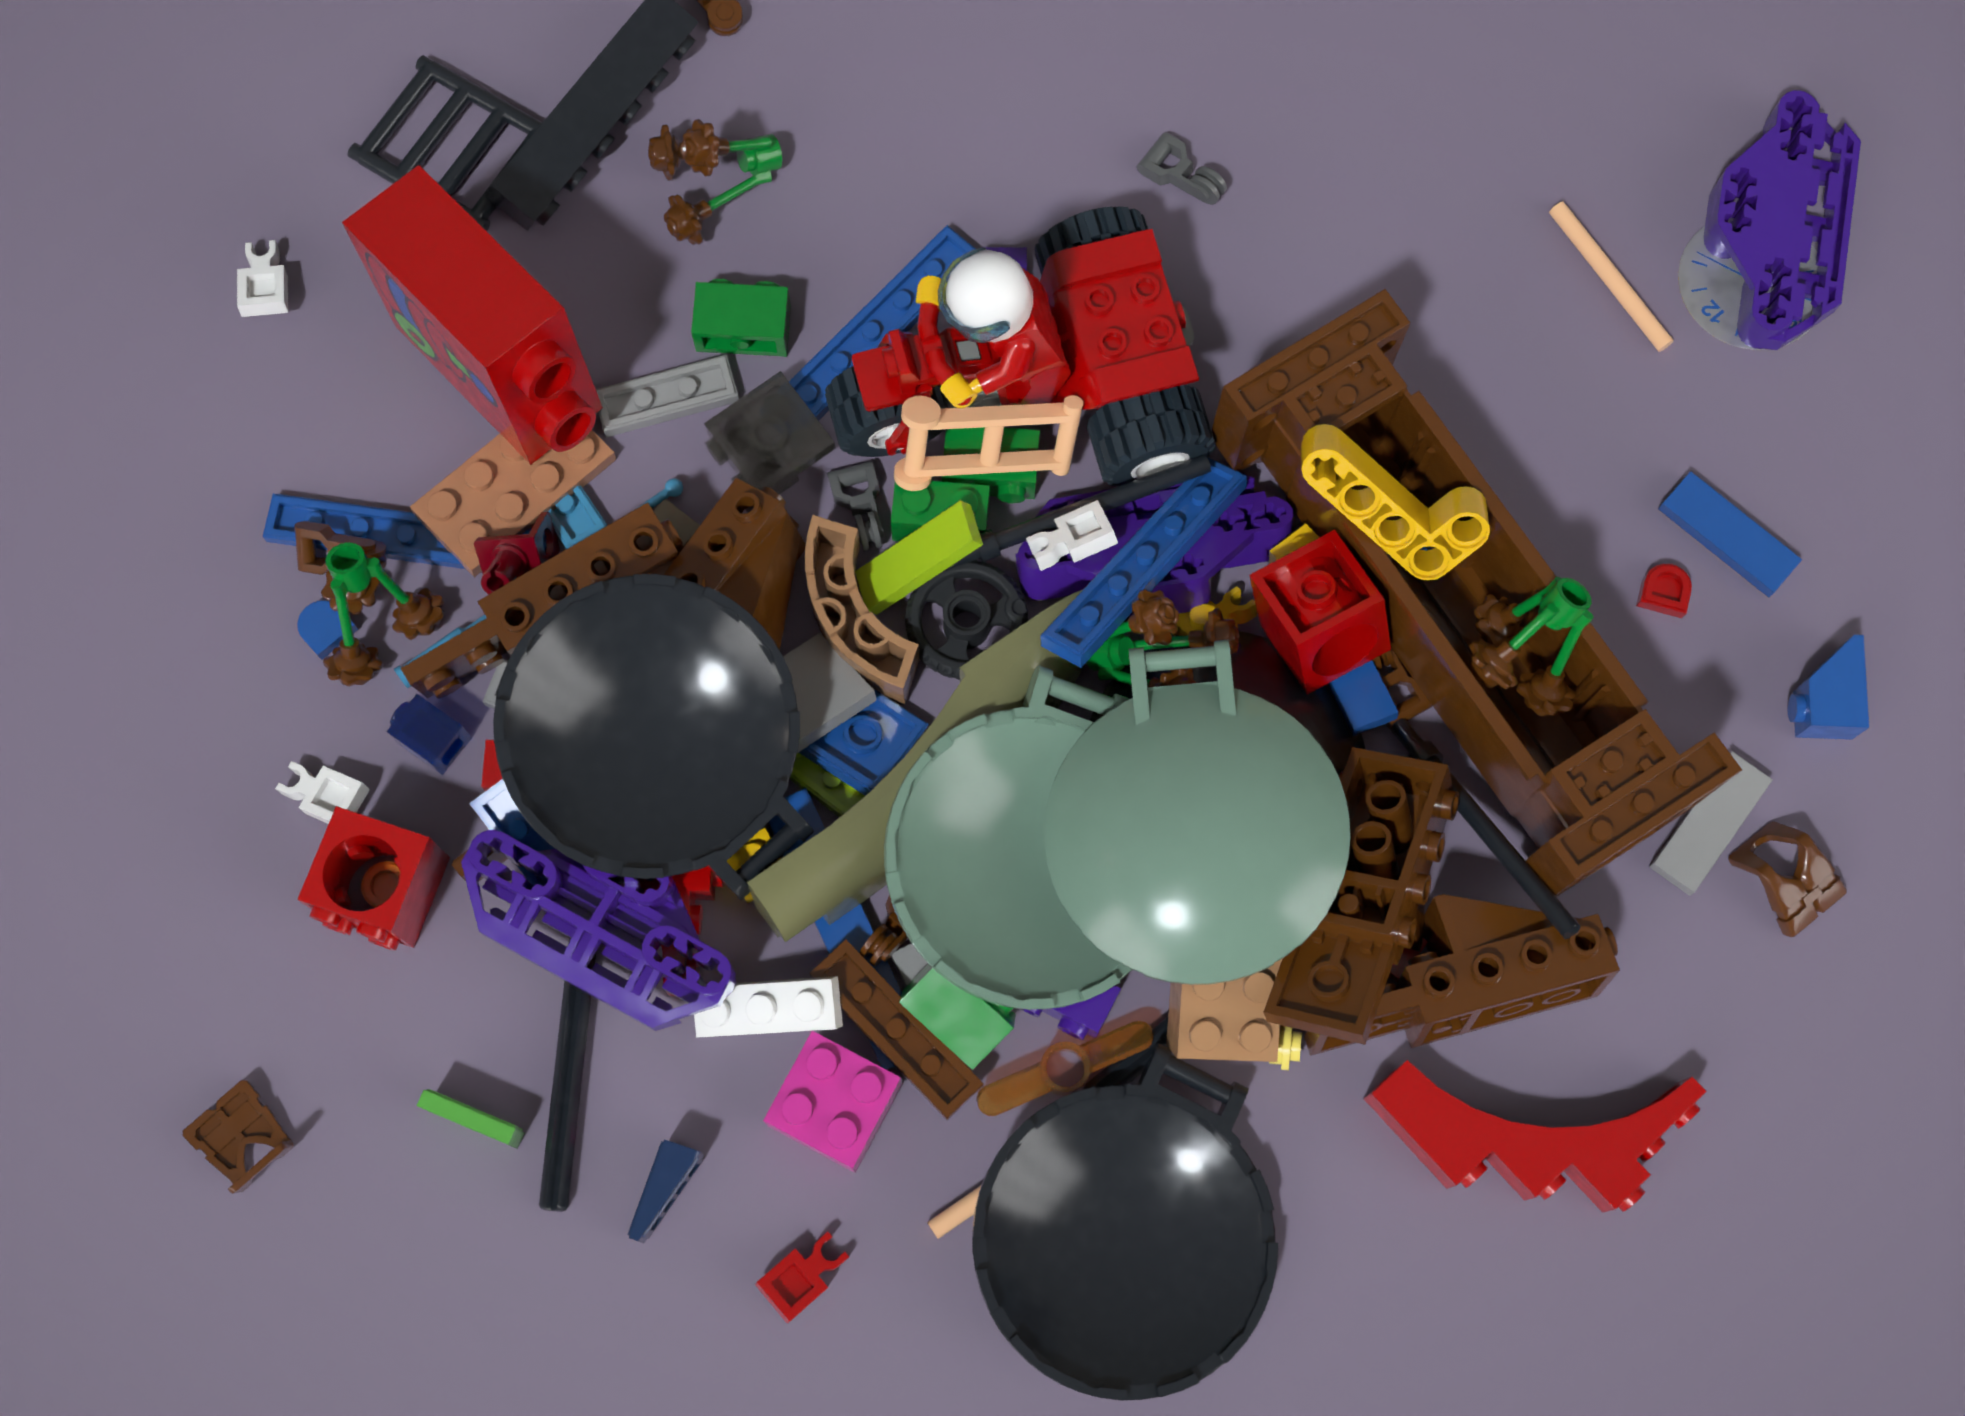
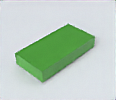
[416,1089,525,1149]

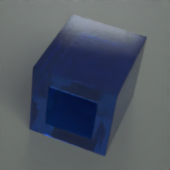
[386,694,472,776]

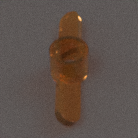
[976,1021,1153,1116]

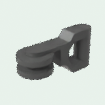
[1136,133,1227,205]
[827,461,884,552]

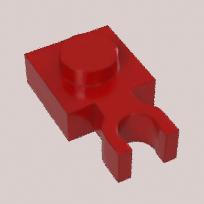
[755,1232,849,1324]

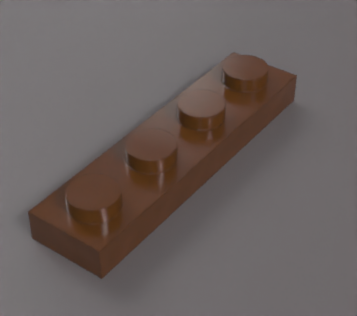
[809,939,984,1121]

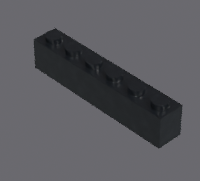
[484,0,699,231]

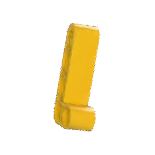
[1301,424,1490,581]

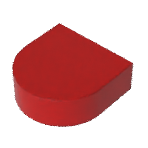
[1636,564,1692,619]

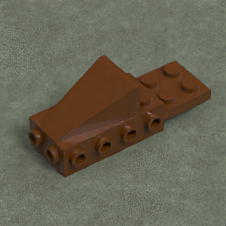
[663,478,806,650]
[400,502,684,699]
[1263,747,1459,1045]
[1304,894,1620,1056]

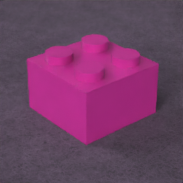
[763,1031,902,1173]

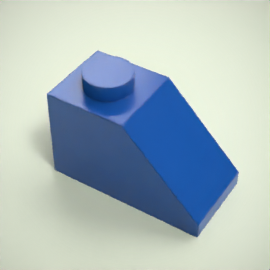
[1787,635,1869,740]

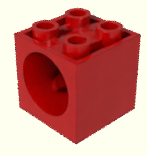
[1249,529,1391,694]
[297,806,450,951]

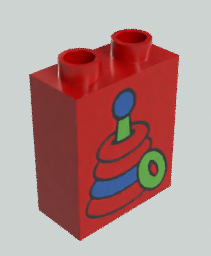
[342,165,603,465]

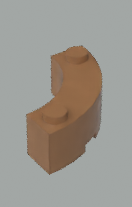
[805,515,920,704]

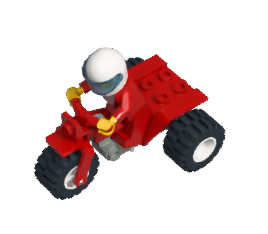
[825,206,1216,486]

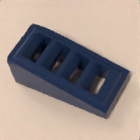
[627,1139,705,1243]

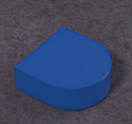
[297,601,359,660]

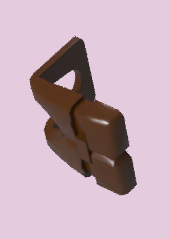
[1728,821,1847,937]
[182,1080,294,1194]

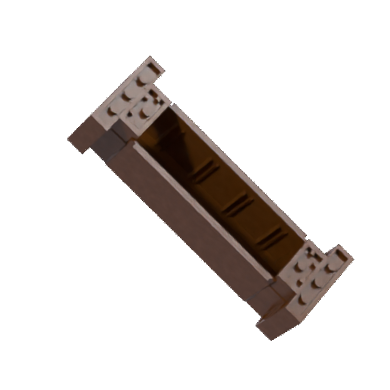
[1212,289,1742,897]

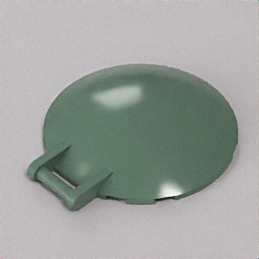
[1044,639,1350,985]
[884,665,1132,1010]

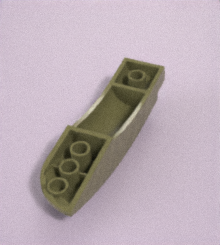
[747,590,1086,942]

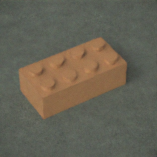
[1167,958,1283,1062]

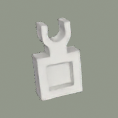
[237,240,288,317]
[1026,500,1118,571]
[275,761,370,824]

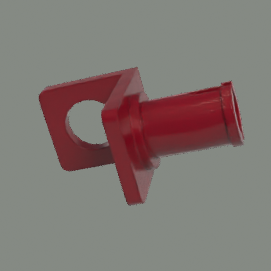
[474,512,560,595]

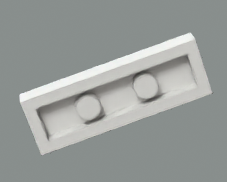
[694,976,843,1038]

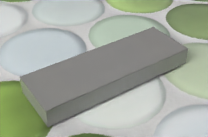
[596,355,740,438]
[1649,751,1773,896]

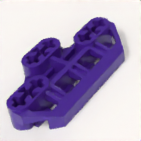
[1703,90,1861,350]
[1015,468,1293,616]
[461,830,736,1031]

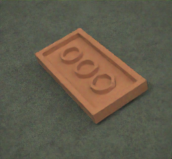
[410,430,616,578]

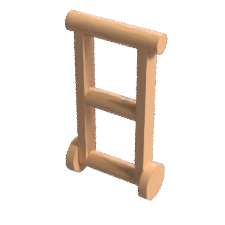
[894,395,1083,491]

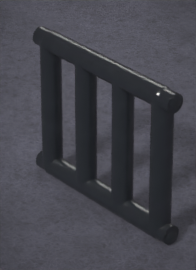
[347,55,542,231]

